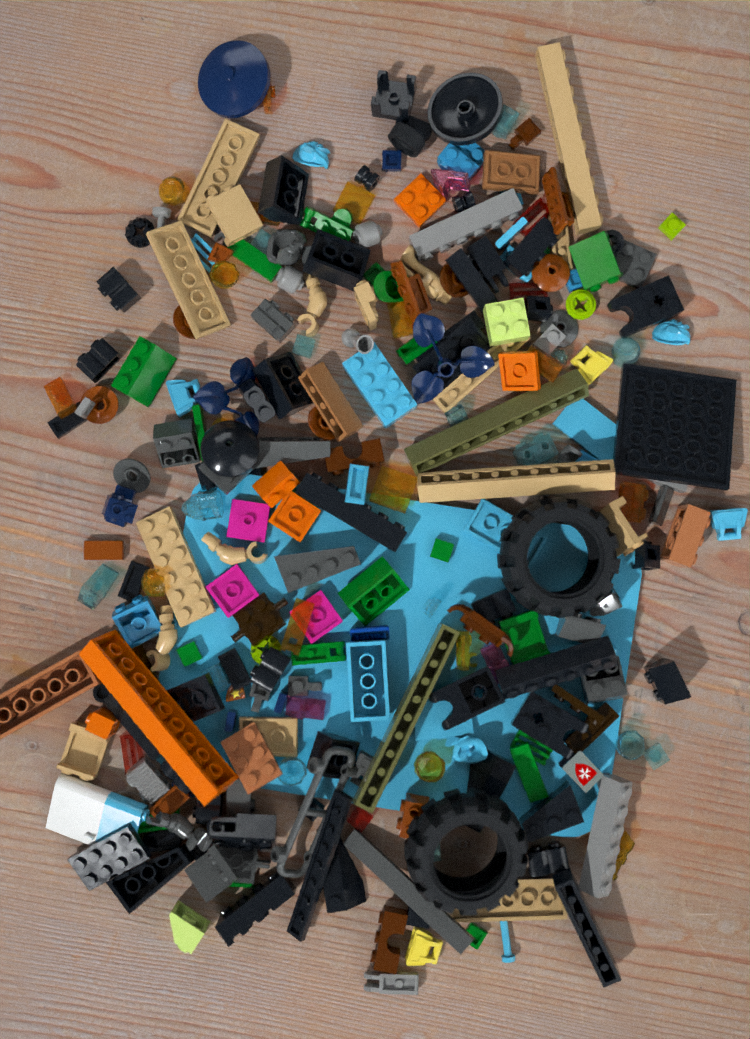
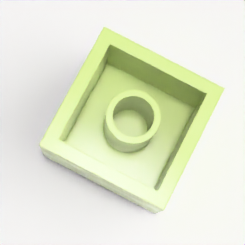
[483,298,530,347]

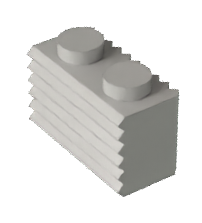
[126,756,170,804]

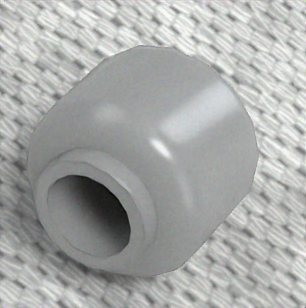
[353,220,382,248]
[275,265,305,294]

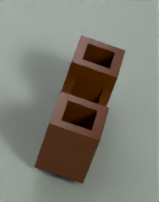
[325,438,385,476]
[370,905,408,974]

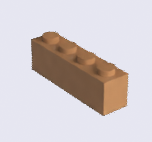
[298,362,363,442]

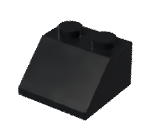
[644,658,692,705]
[306,731,360,779]

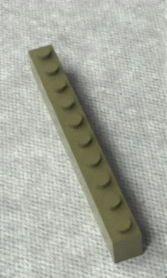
[404,369,589,476]
[352,624,460,814]

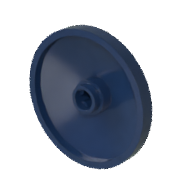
[198,40,271,118]

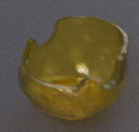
[159,176,190,206]
[210,261,240,289]
[141,568,165,597]
[414,751,445,782]

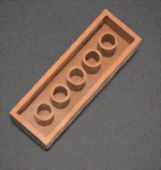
[0,649,102,740]

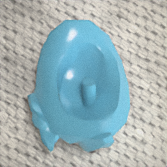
[292,141,330,169]
[652,319,691,345]
[450,735,488,764]

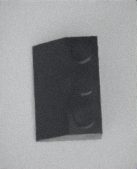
[258,155,309,225]
[303,229,371,291]
[252,352,314,420]

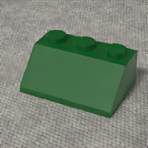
[111,336,177,408]
[338,556,410,626]

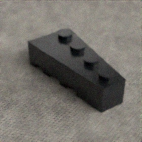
[106,844,195,914]
[215,871,296,947]

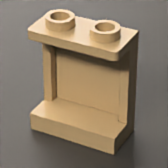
[205,184,263,247]
[600,496,648,557]
[56,721,111,781]

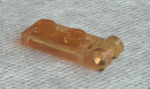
[280,598,315,656]

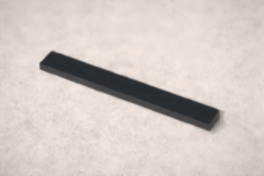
[287,789,353,942]

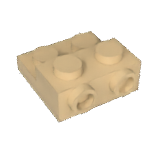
[354,280,379,331]

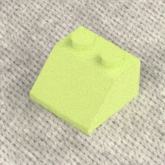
[169,900,210,954]

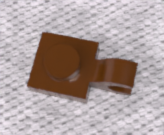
[508,118,542,150]

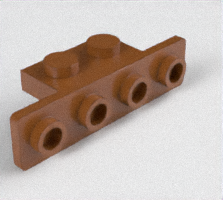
[542,167,574,235]
[391,260,433,330]

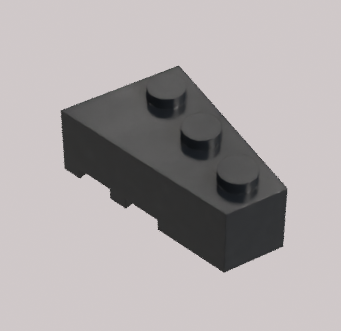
[519,780,584,842]

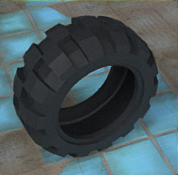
[497,497,621,618]
[404,788,529,916]

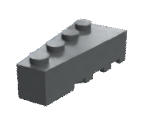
[274,546,361,593]

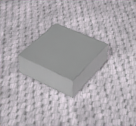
[74,397,96,419]

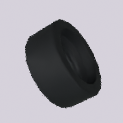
[388,122,425,158]

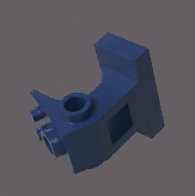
[102,485,138,527]

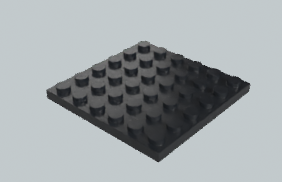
[613,363,737,491]

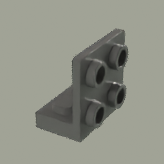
[185,845,239,902]

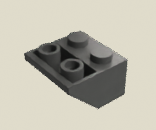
[153,419,200,468]
[555,613,606,643]
[581,656,628,704]

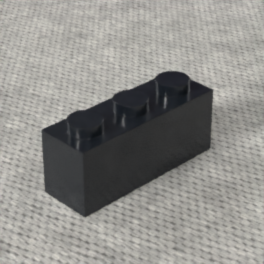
[503,216,559,278]

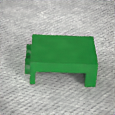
[568,231,623,292]
[497,610,550,665]

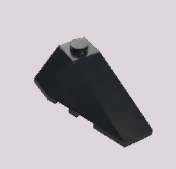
[465,749,516,833]
[316,829,366,914]

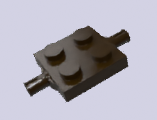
[231,592,289,647]

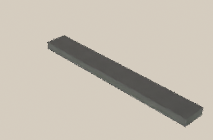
[343,828,474,955]

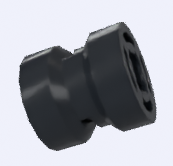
[354,165,380,192]
[452,191,476,214]

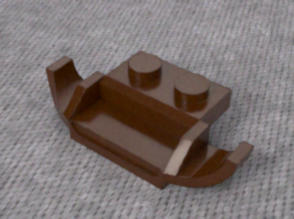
[446,604,513,657]

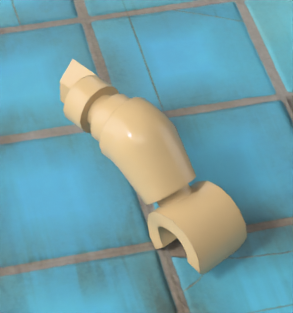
[297,273,327,337]
[201,531,268,565]
[146,605,178,671]

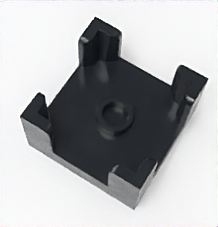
[371,70,417,122]

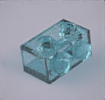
[512,433,559,466]

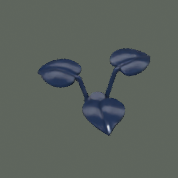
[411,313,495,404]
[193,357,260,436]

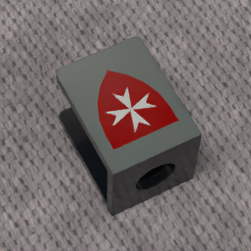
[558,750,604,793]

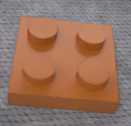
[394,174,447,228]
[498,351,541,391]
[268,491,322,543]

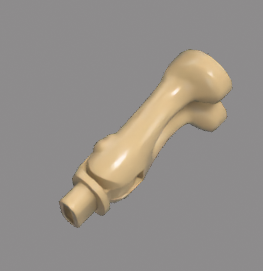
[390,245,452,305]

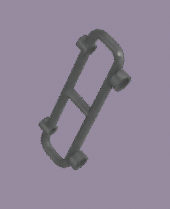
[271,746,357,878]

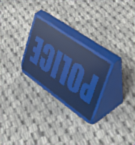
[350,625,390,641]

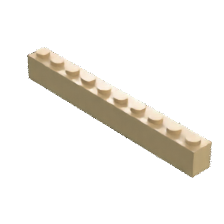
[535,42,603,235]
[417,459,615,503]

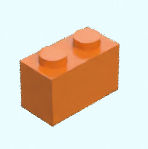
[252,460,300,508]
[85,707,120,740]

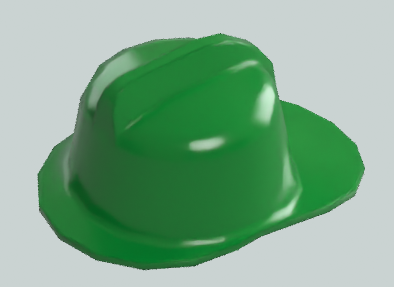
[373,271,408,302]

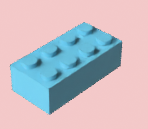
[342,342,417,429]
[346,639,390,722]

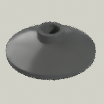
[540,310,578,348]
[113,458,151,493]

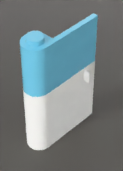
[45,773,150,845]

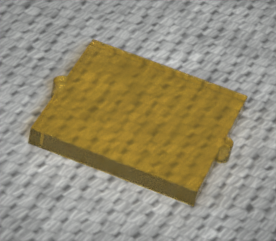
[333,181,375,224]

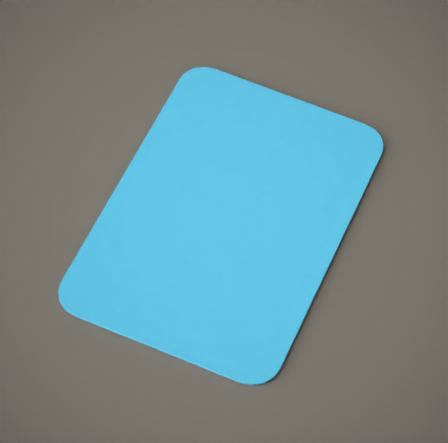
[156,474,642,837]

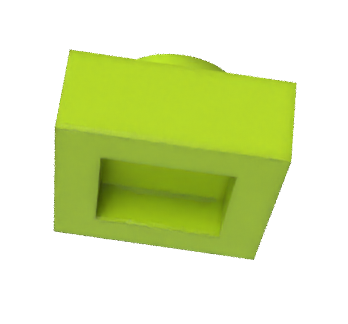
[658,212,686,241]

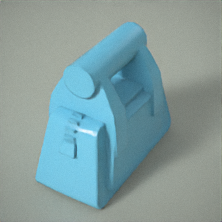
[166,379,201,417]
[708,508,748,541]

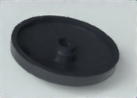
[428,73,503,146]

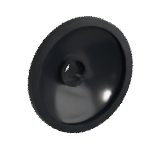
[200,420,260,477]

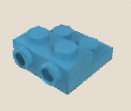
[437,143,485,186]
[112,595,162,649]

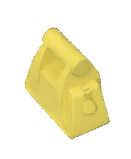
[570,345,613,386]
[405,926,443,966]

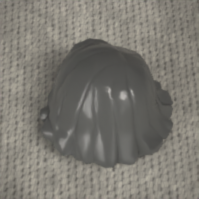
[267,229,307,265]

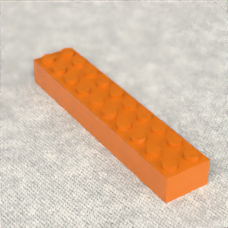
[79,629,239,806]

